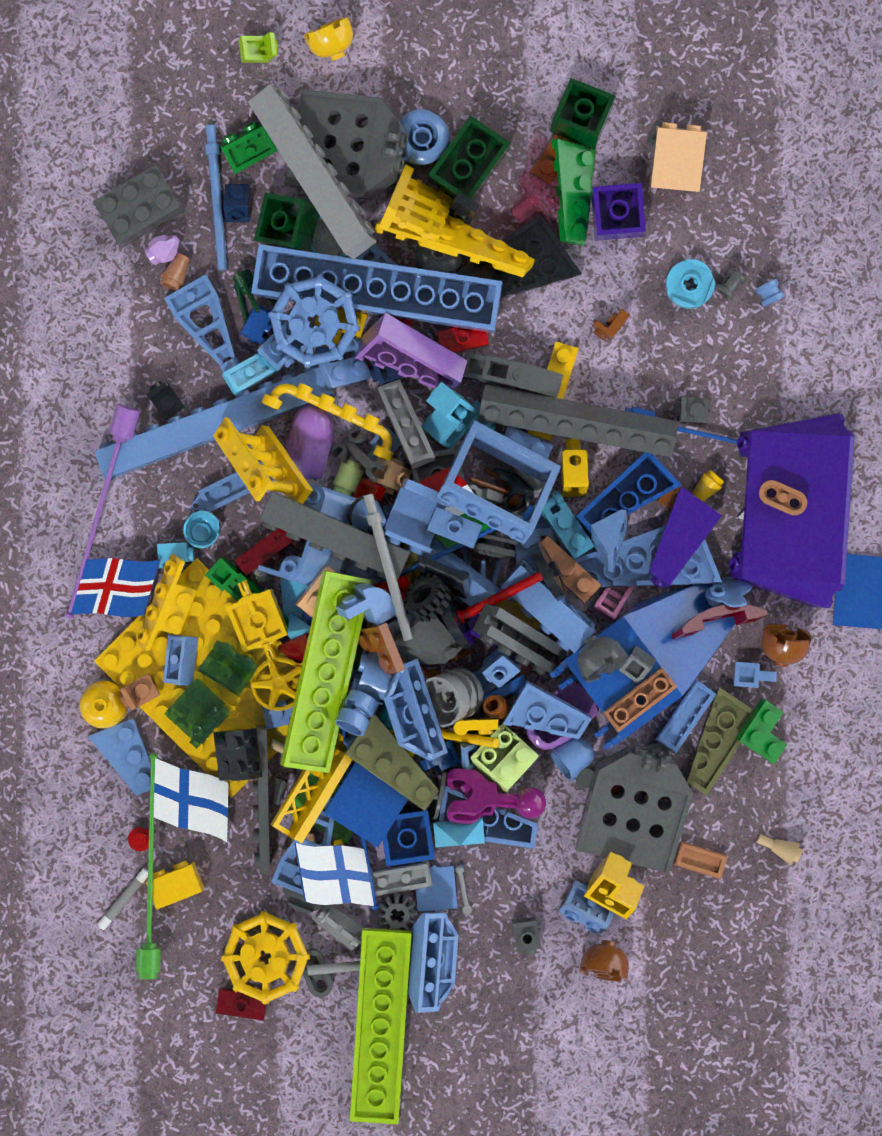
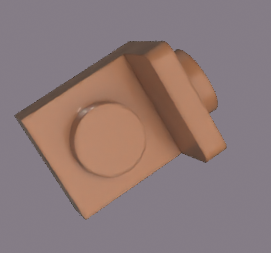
[119,674,161,710]

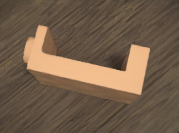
[649,122,707,192]

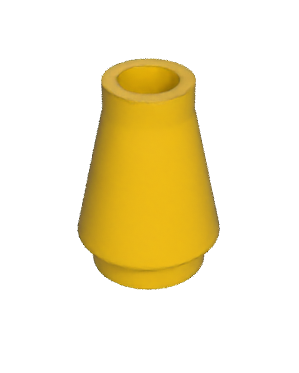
[692,469,724,502]

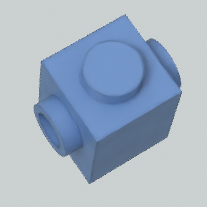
[482,649,521,688]

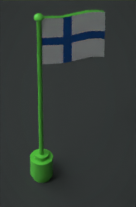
[136,753,228,979]

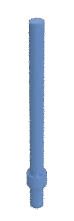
[205,125,228,271]

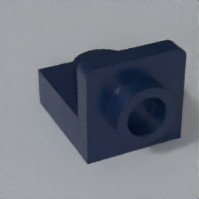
[369,361,403,386]

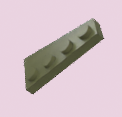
[686,687,753,795]
[344,714,439,811]

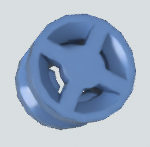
[755,279,785,307]

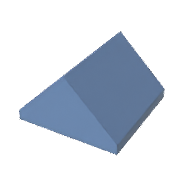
[591,509,627,573]

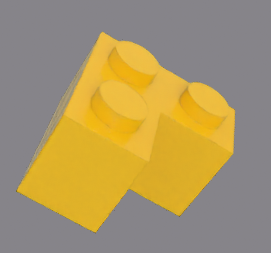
[584,852,644,920]

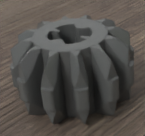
[377,892,418,931]

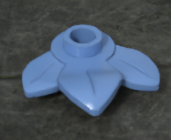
[705,577,752,607]

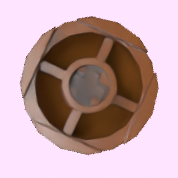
[761,623,812,667]
[579,940,629,982]

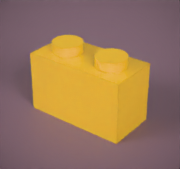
[146,860,205,910]

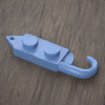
[190,461,275,512]

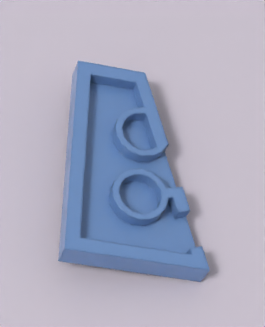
[503,681,592,739]

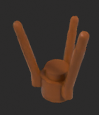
[470,467,521,509]

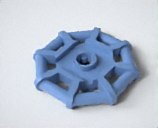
[268,275,360,368]

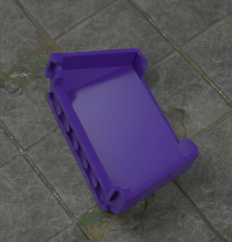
[729,413,855,608]

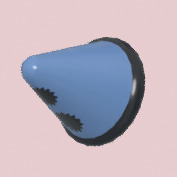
[348,495,386,534]

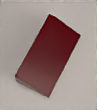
[278,633,309,664]

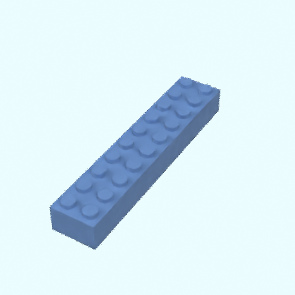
[251,244,503,333]

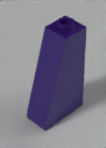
[648,487,722,589]

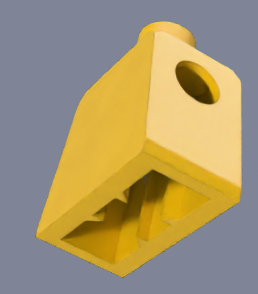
[561,438,589,497]

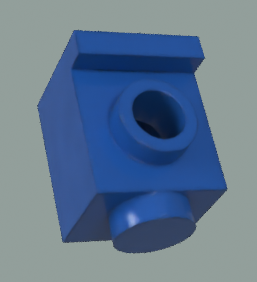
[239,305,272,345]

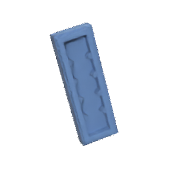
[655,680,717,754]

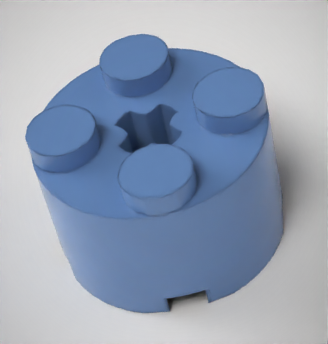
[351,650,393,705]

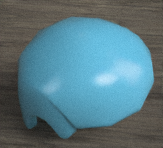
[183,510,220,549]

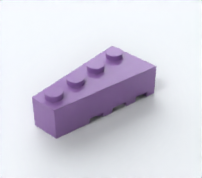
[355,313,467,389]

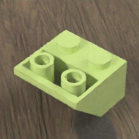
[471,723,539,793]

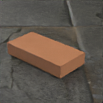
[674,841,728,879]

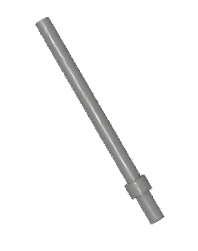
[363,493,413,641]

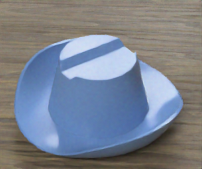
[400,109,450,165]

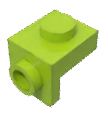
[238,32,278,63]

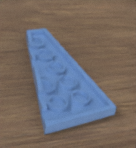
[575,525,722,588]

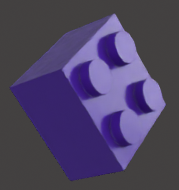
[591,183,646,241]

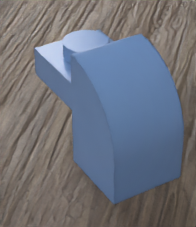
[335,584,396,625]

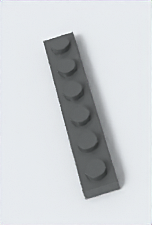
[252,725,270,875]

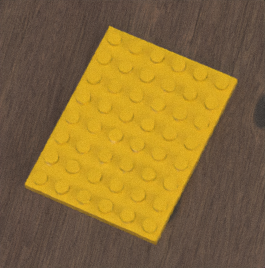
[94,558,302,798]

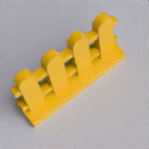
[379,164,453,241]

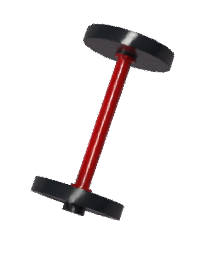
[441,542,568,650]

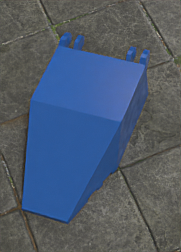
[550,584,735,750]

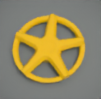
[251,657,301,711]

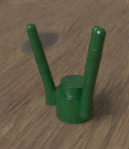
[233,269,277,322]

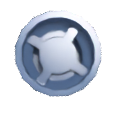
[335,690,379,736]

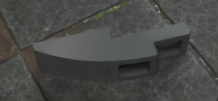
[463,353,563,398]

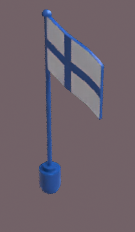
[294,691,379,910]

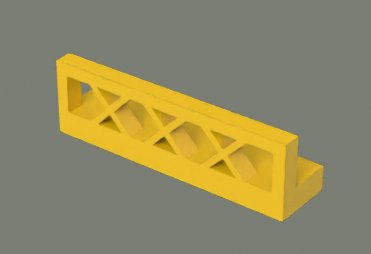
[270,748,352,843]

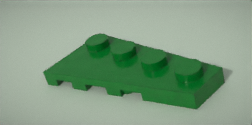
[551,139,596,246]

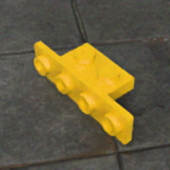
[136,554,197,651]

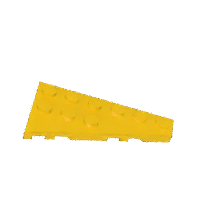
[374,215,535,277]

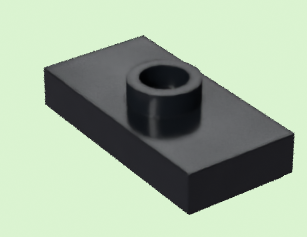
[449,193,479,225]

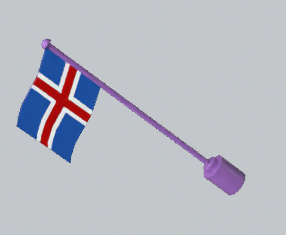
[65,404,161,619]

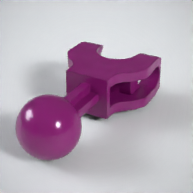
[447,769,546,824]

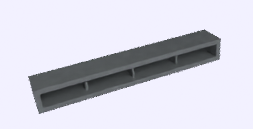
[478,384,678,457]

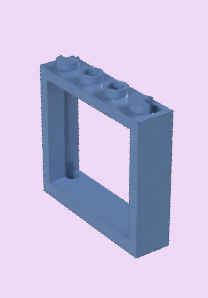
[436,420,561,544]

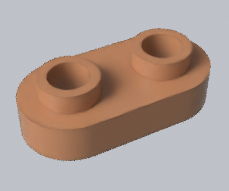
[759,480,807,516]

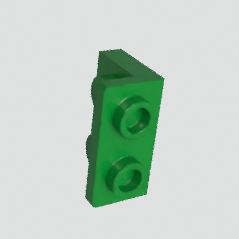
[219,121,277,174]

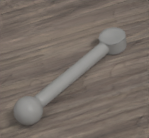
[455,864,472,915]

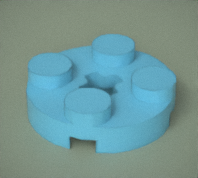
[665,259,715,309]

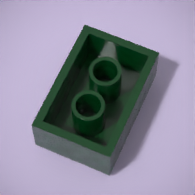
[428,115,510,201]

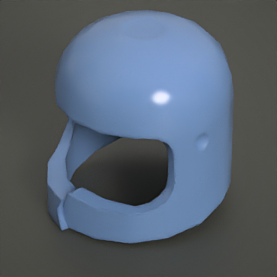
[551,736,595,782]

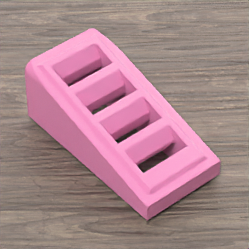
[591,587,634,622]

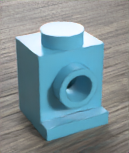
[157,542,195,569]

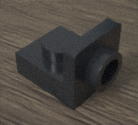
[146,381,185,421]

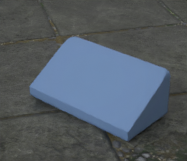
[163,634,198,686]

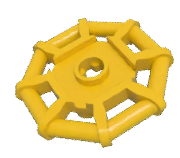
[221,911,310,1004]

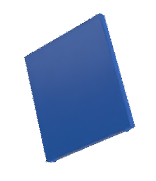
[832,554,882,629]
[324,762,408,847]

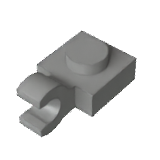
[468,485,504,505]

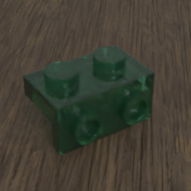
[198,640,258,697]

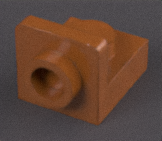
[592,309,630,341]

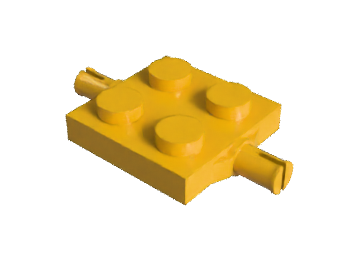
[226,580,288,661]

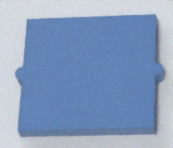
[416,865,457,912]

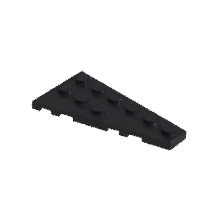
[454,214,582,299]

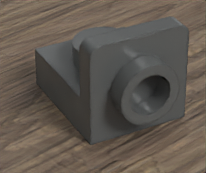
[674,396,709,424]

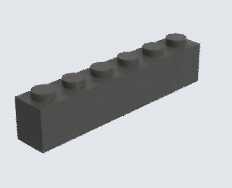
[260,491,410,579]

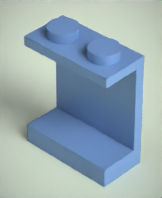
[383,479,450,556]

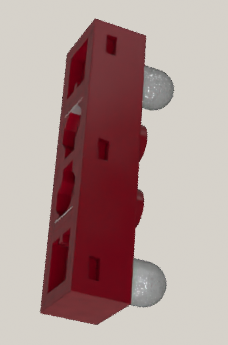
[235,528,305,584]

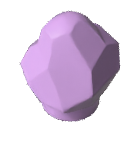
[145,235,180,265]

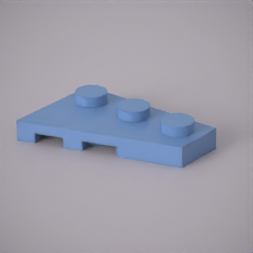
[88,718,151,795]

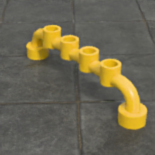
[261,383,394,461]

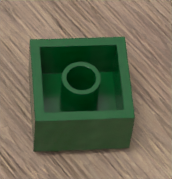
[550,78,616,150]
[254,193,319,252]

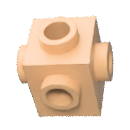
[368,458,412,495]

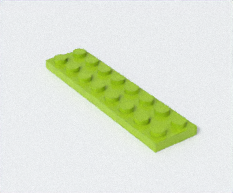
[280,570,372,773]
[350,928,412,1125]

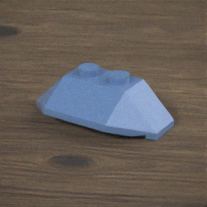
[384,659,448,760]
[407,912,459,1013]

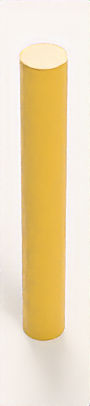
[440,728,499,748]

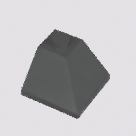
[393,618,462,665]

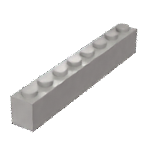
[248,84,377,259]

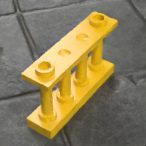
[213,417,313,504]

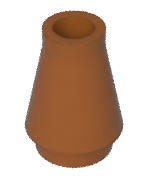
[483,695,511,720]

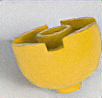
[303,16,353,61]
[79,680,128,729]

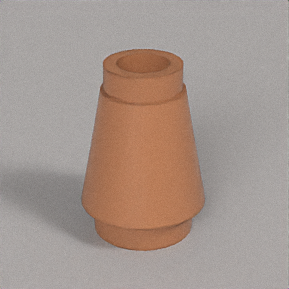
[160,253,190,291]

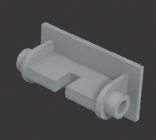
[314,904,363,951]

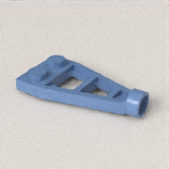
[164,274,240,373]
[271,797,334,895]

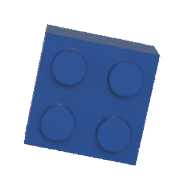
[383,808,435,866]

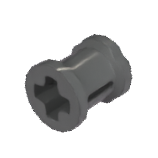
[714,268,746,300]

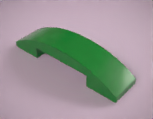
[205,557,289,627]

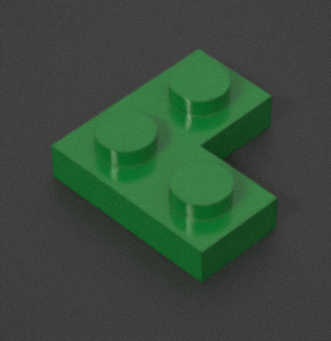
[735,698,787,764]

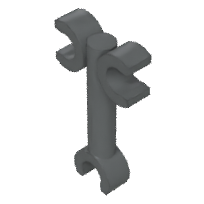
[331,426,386,482]

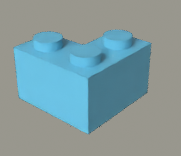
[422,382,480,449]

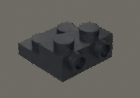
[213,728,262,781]

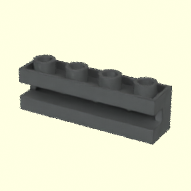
[473,604,567,677]

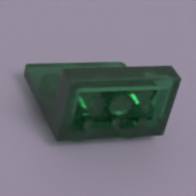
[165,679,233,749]

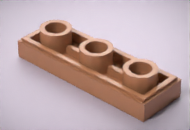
[602,667,677,732]

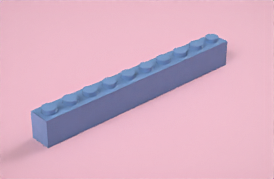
[94,365,334,479]

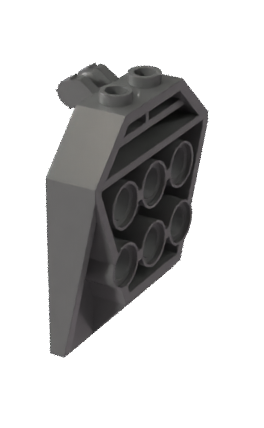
[284,89,408,200]
[575,746,693,874]

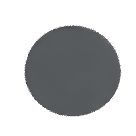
[433,771,446,820]

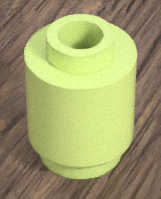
[333,460,364,496]

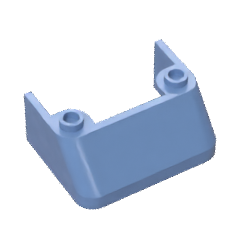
[258,482,357,586]

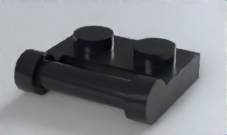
[418,554,470,599]

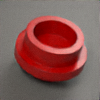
[128,827,149,852]

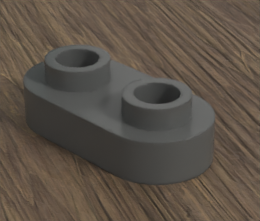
[303,949,333,998]

